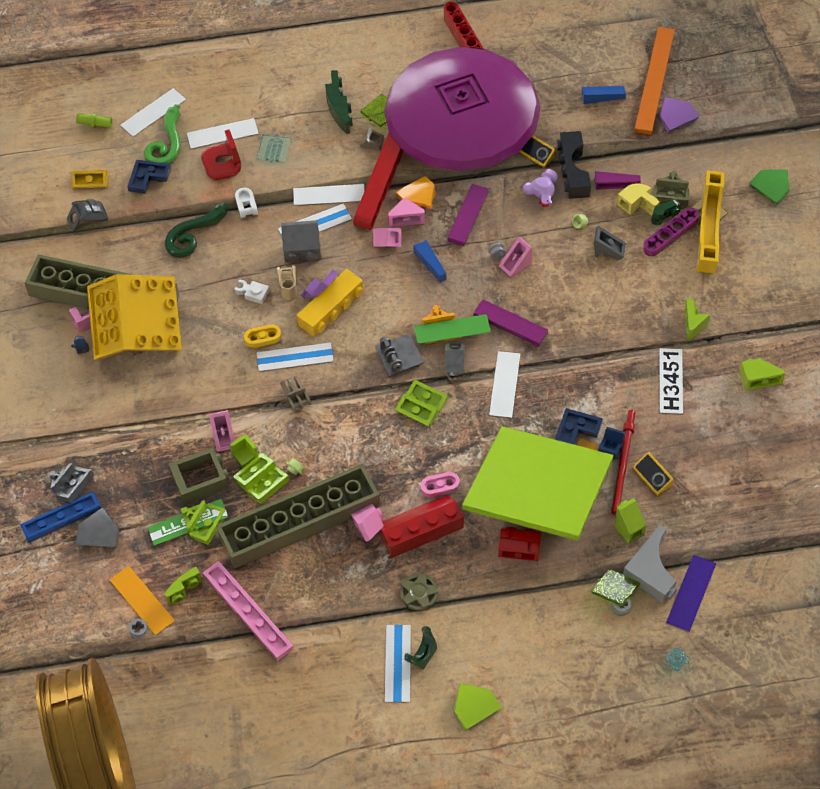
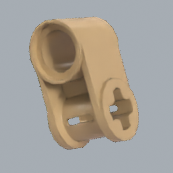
[277,265,297,301]

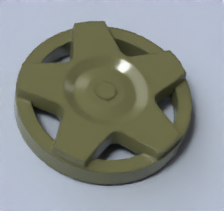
[400,573,438,611]

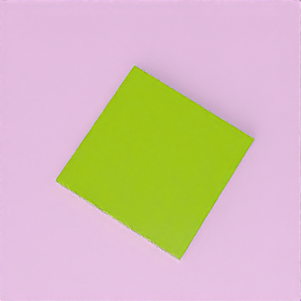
[462,426,614,541]

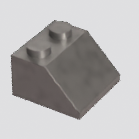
[281,220,321,262]

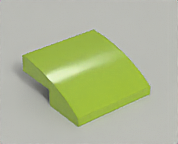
[395,379,449,427]
[233,453,290,504]

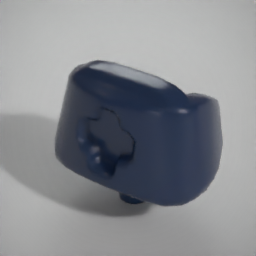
[71,336,90,354]

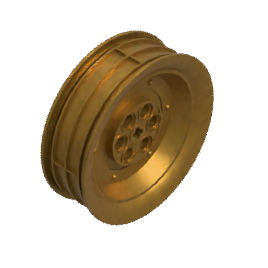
[36,658,136,789]

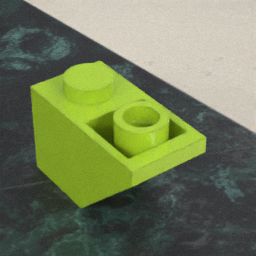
[614,498,646,544]

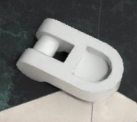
[235,188,258,219]

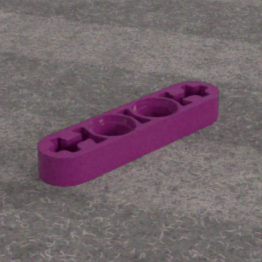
[643,208,699,256]

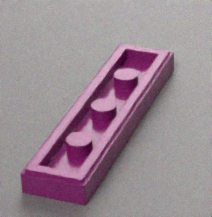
[447,184,489,246]
[474,299,548,347]

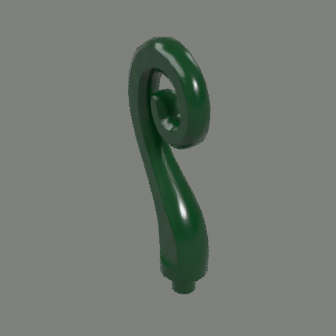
[165,202,229,258]

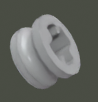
[488,243,506,260]
[612,595,631,616]
[129,618,148,639]

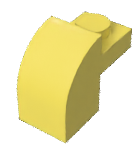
[617,184,660,216]

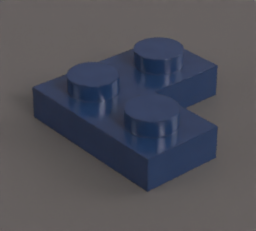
[127,160,171,194]
[554,408,603,445]

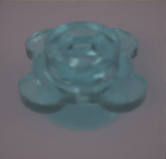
[664,647,690,671]

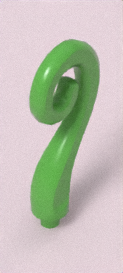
[144,104,181,164]

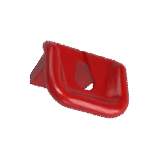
[201,129,242,180]

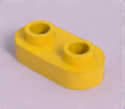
[244,324,281,348]

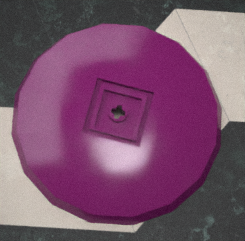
[384,47,541,171]

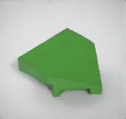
[749,169,790,205]

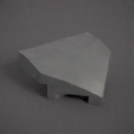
[49,463,94,503]
[76,508,119,548]

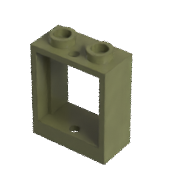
[169,447,230,505]

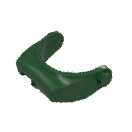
[404,626,437,670]

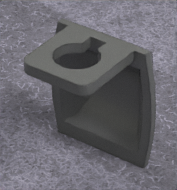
[67,199,108,230]

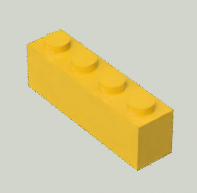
[296,268,364,337]

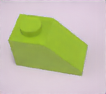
[739,358,785,391]

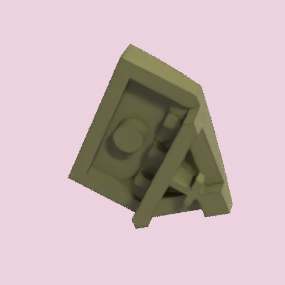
[653,171,690,206]

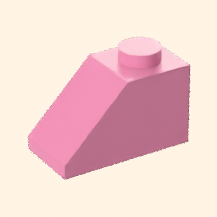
[351,504,384,542]

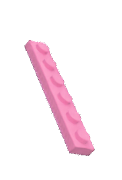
[202,561,294,661]

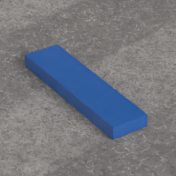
[20,492,101,543]

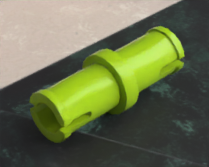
[76,113,113,129]

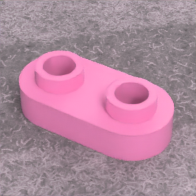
[421,472,460,498]

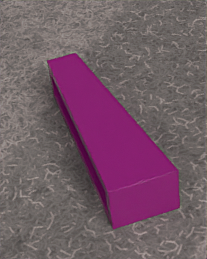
[594,171,641,190]

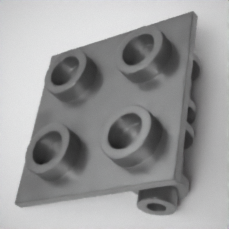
[375,333,424,376]

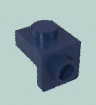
[598,427,625,460]

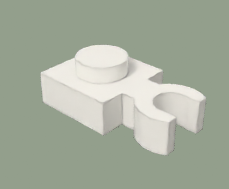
[234,280,269,304]

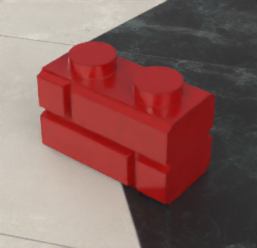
[498,527,541,561]

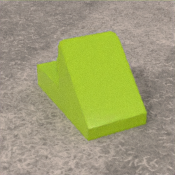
[684,299,710,340]

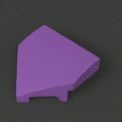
[658,97,699,133]
[301,270,338,298]

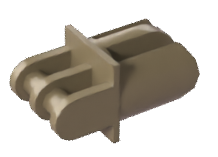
[280,376,311,412]

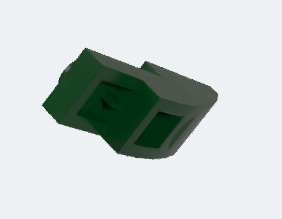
[325,70,353,134]

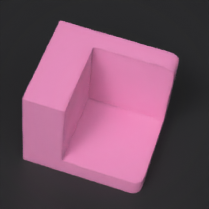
[373,228,401,247]
[69,307,91,333]

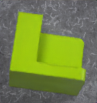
[230,434,258,469]

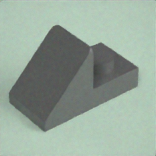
[594,226,626,260]

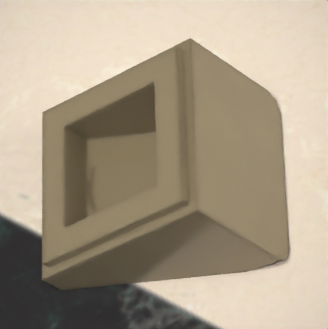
[360,128,384,150]

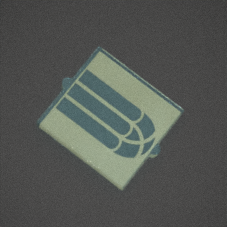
[257,134,291,163]

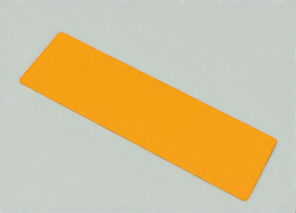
[110,566,175,635]

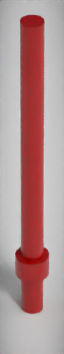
[611,410,636,515]

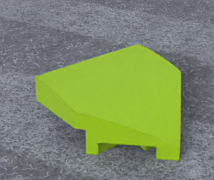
[181,500,227,545]
[453,683,501,730]

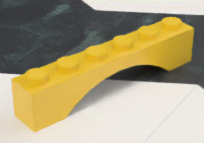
[696,170,725,274]

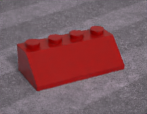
[378,495,464,558]

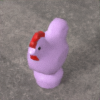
[522,169,558,207]

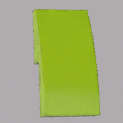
[165,567,202,606]

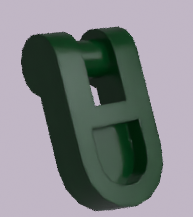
[651,199,682,225]

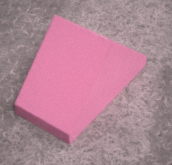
[388,197,425,227]
[499,237,533,277]
[209,410,235,452]

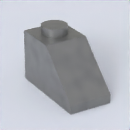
[444,342,465,376]

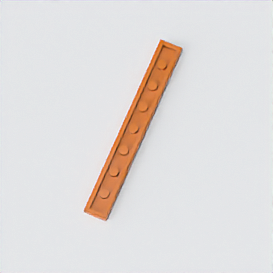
[634,27,675,135]

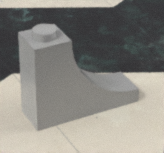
[623,525,677,604]

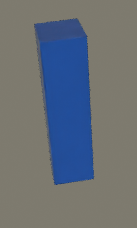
[581,86,626,104]
[413,240,446,282]

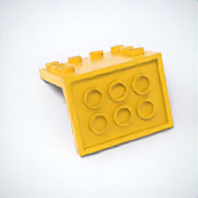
[87,274,182,360]

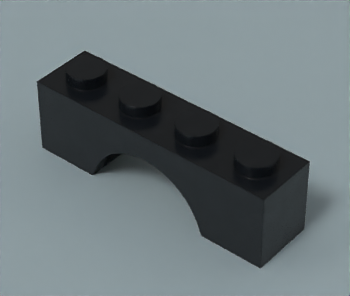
[557,131,591,199]

